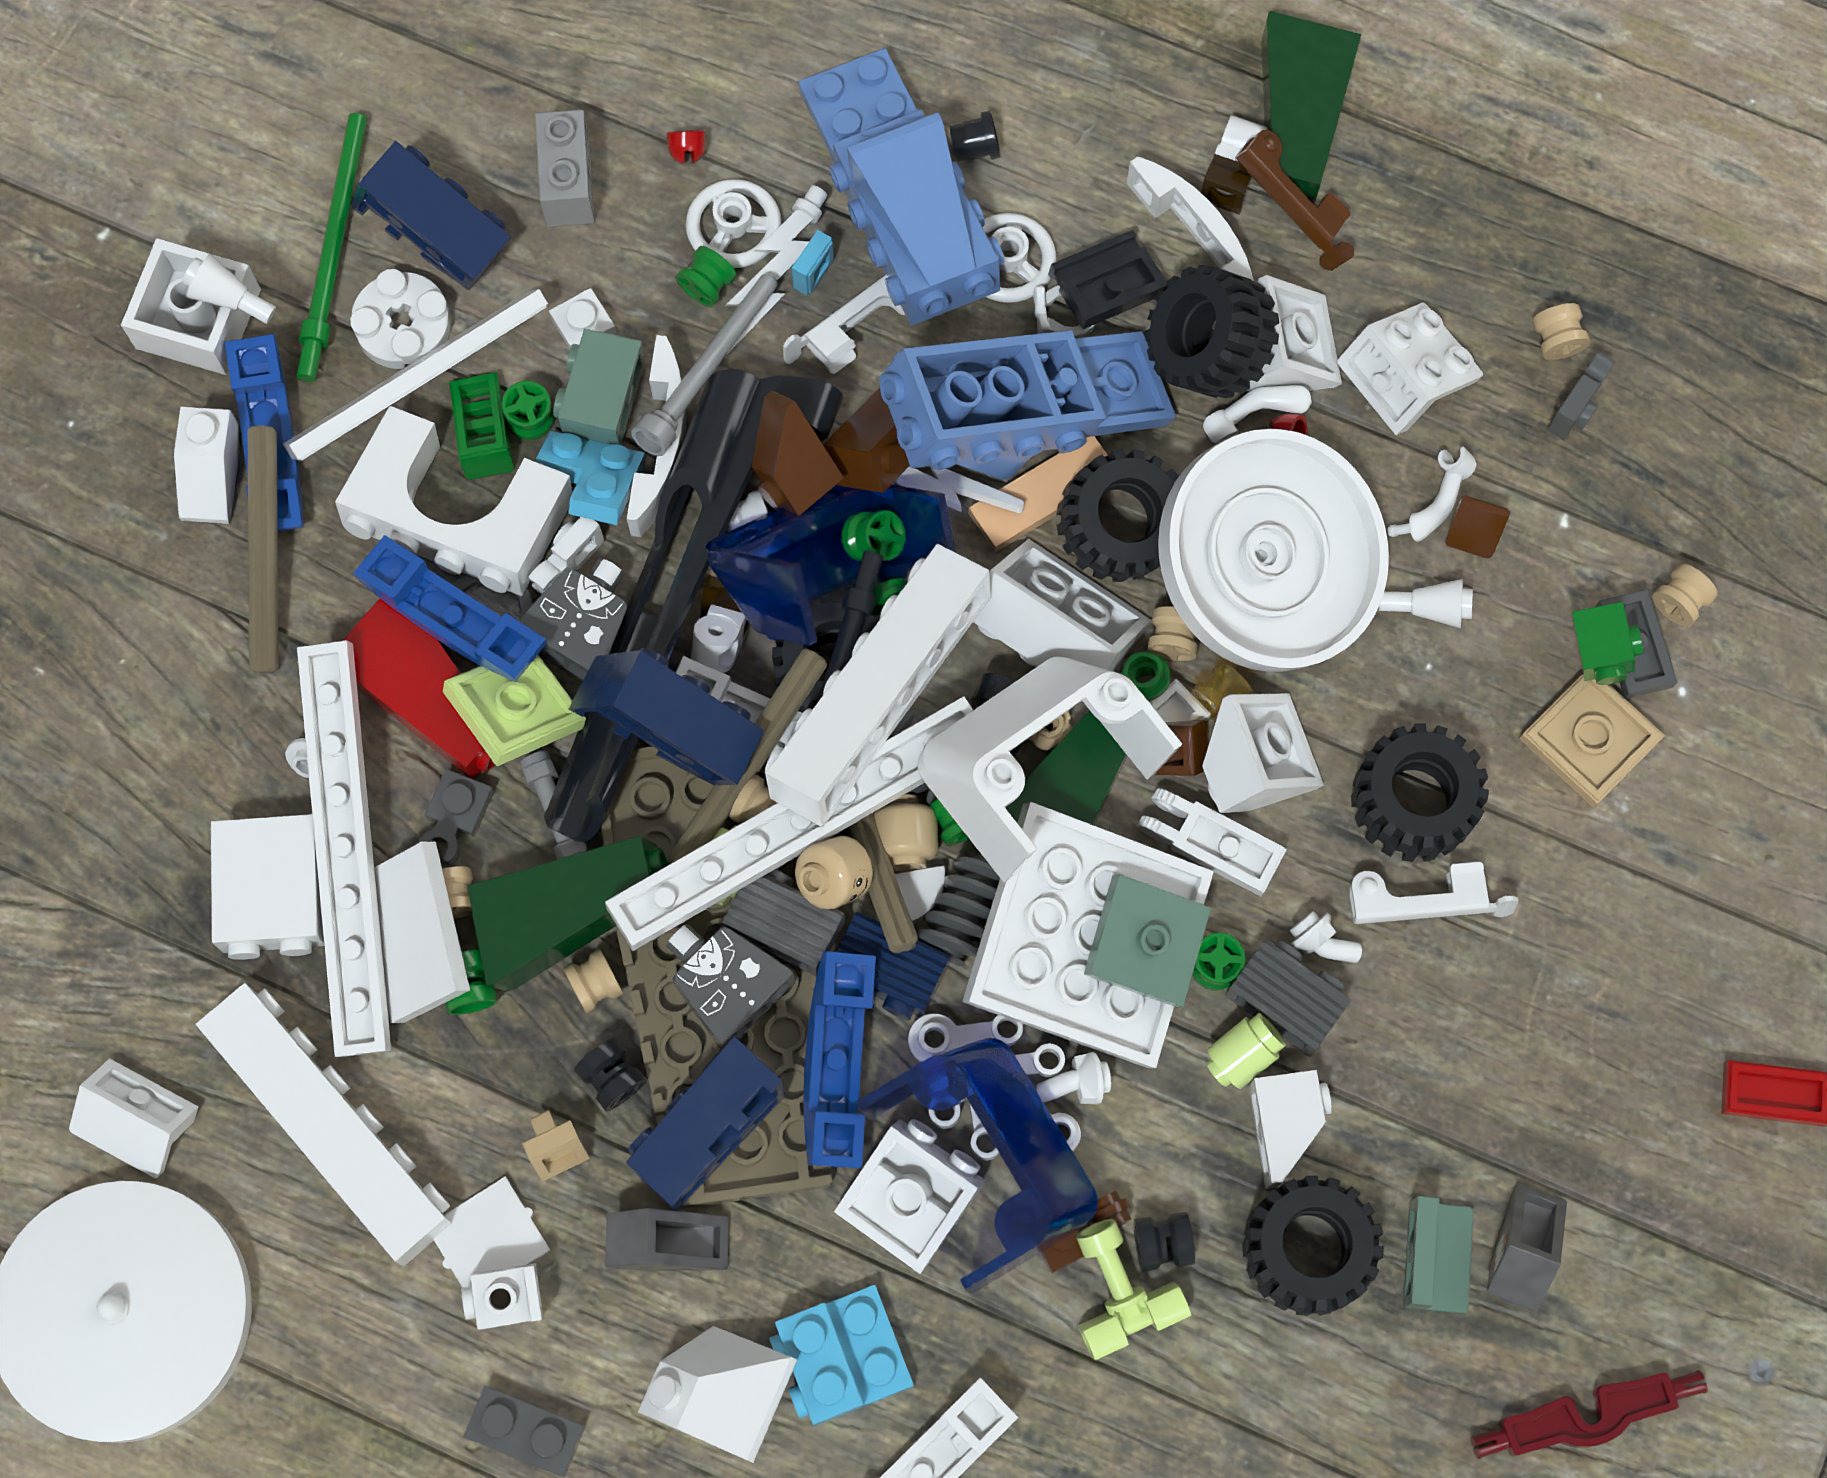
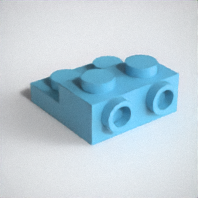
[769,1285,914,1427]

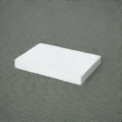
[374,842,470,1024]

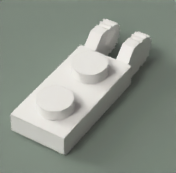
[1137,788,1287,897]

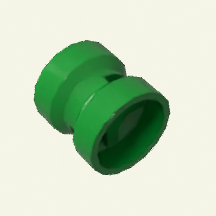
[445,950,498,1015]

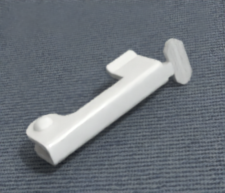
[783,275,905,374]
[1349,861,1518,924]

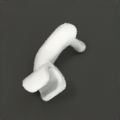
[1203,385,1312,443]
[1387,446,1476,542]

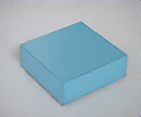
[792,230,834,296]

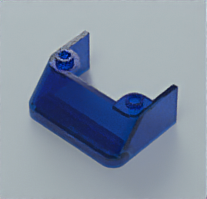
[705,484,956,646]
[856,1038,1098,1295]

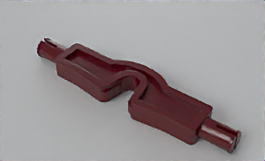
[1470,1370,1708,1459]

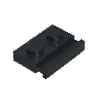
[1048,230,1168,329]

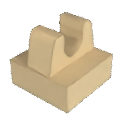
[522,1110,590,1182]

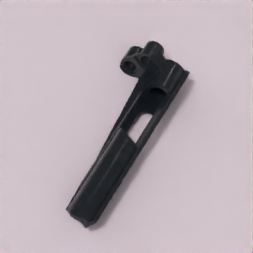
[544,369,843,843]

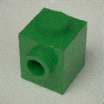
[1572,602,1644,685]

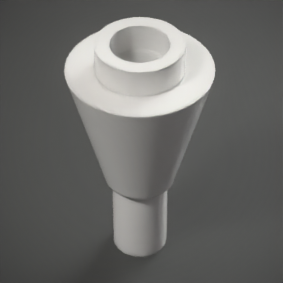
[182,254,276,324]
[1379,579,1473,628]

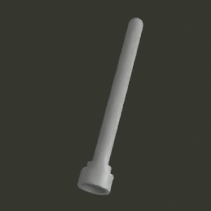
[631,273,777,456]

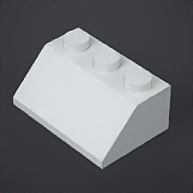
[973,539,1151,672]

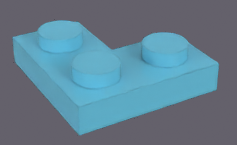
[536,431,645,525]

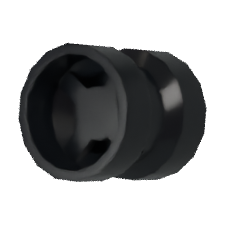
[574,1038,647,1112]
[1133,1212,1195,1272]

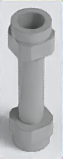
[520,751,588,859]

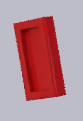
[1721,1060,1827,1127]

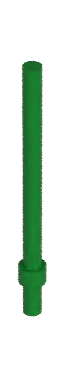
[296,113,368,382]

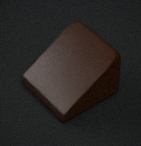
[1445,495,1511,558]
[1154,720,1208,776]

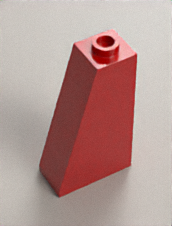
[342,598,495,780]

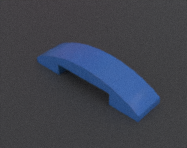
[225,334,304,532]
[353,535,547,682]
[803,951,876,1168]

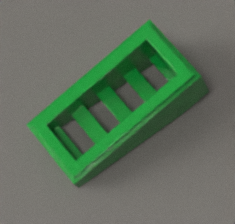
[449,372,514,480]

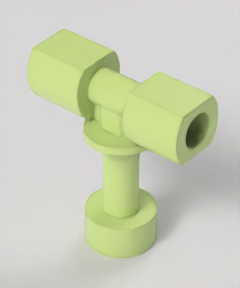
[1076,1219,1192,1360]

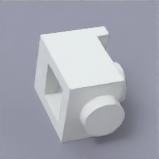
[461,1263,543,1330]

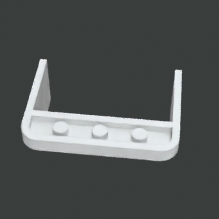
[917,657,1182,883]

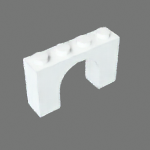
[335,406,572,596]

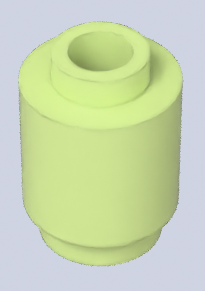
[1206,1013,1286,1089]

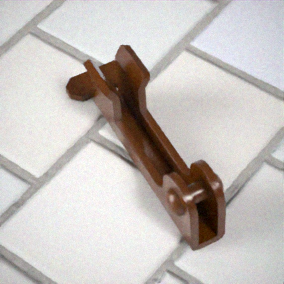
[1235,130,1354,271]

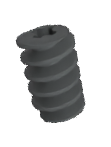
[917,851,1000,967]

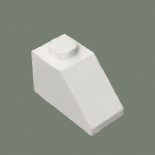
[174,407,242,524]
[1248,1070,1331,1190]

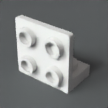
[1336,303,1483,436]

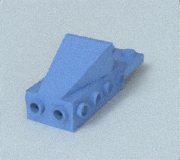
[798,48,1004,326]
[878,330,1176,480]

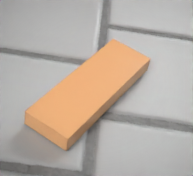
[968,436,1107,553]

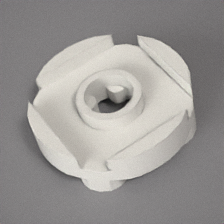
[351,269,451,369]

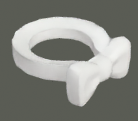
[1033,285,1096,339]

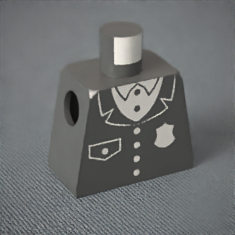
[518,559,628,682]
[666,924,795,1050]

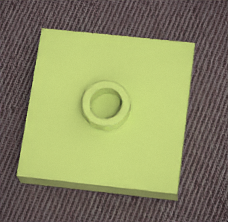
[443,655,586,766]

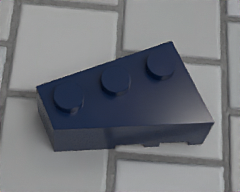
[351,140,511,290]
[568,648,765,785]
[626,1036,786,1211]

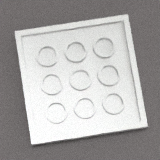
[962,802,1214,1068]

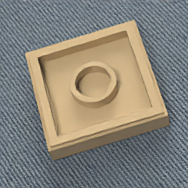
[1519,674,1665,808]

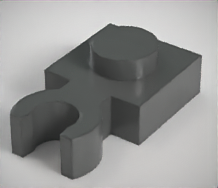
[1547,351,1616,440]
[419,769,494,867]

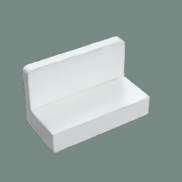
[69,1058,198,1178]

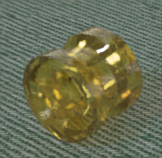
[1191,663,1254,722]

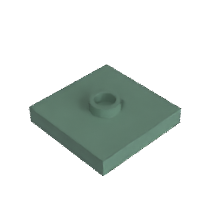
[1084,874,1211,1007]

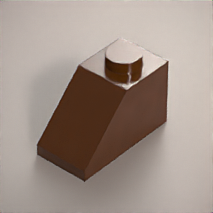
[823,388,910,493]
[751,391,844,516]

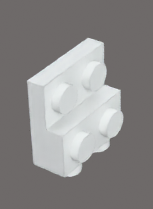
[834,1119,986,1274]

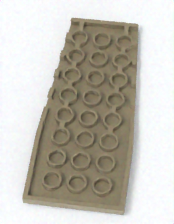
[601,747,832,1209]

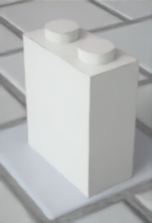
[211,814,325,960]

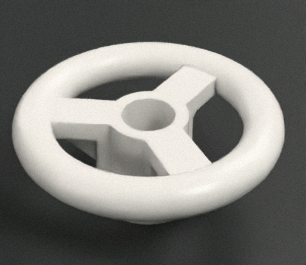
[686,179,782,268]
[982,213,1056,303]

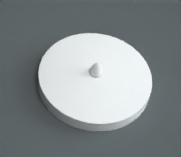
[1158,429,1389,672]
[0,1181,252,1443]

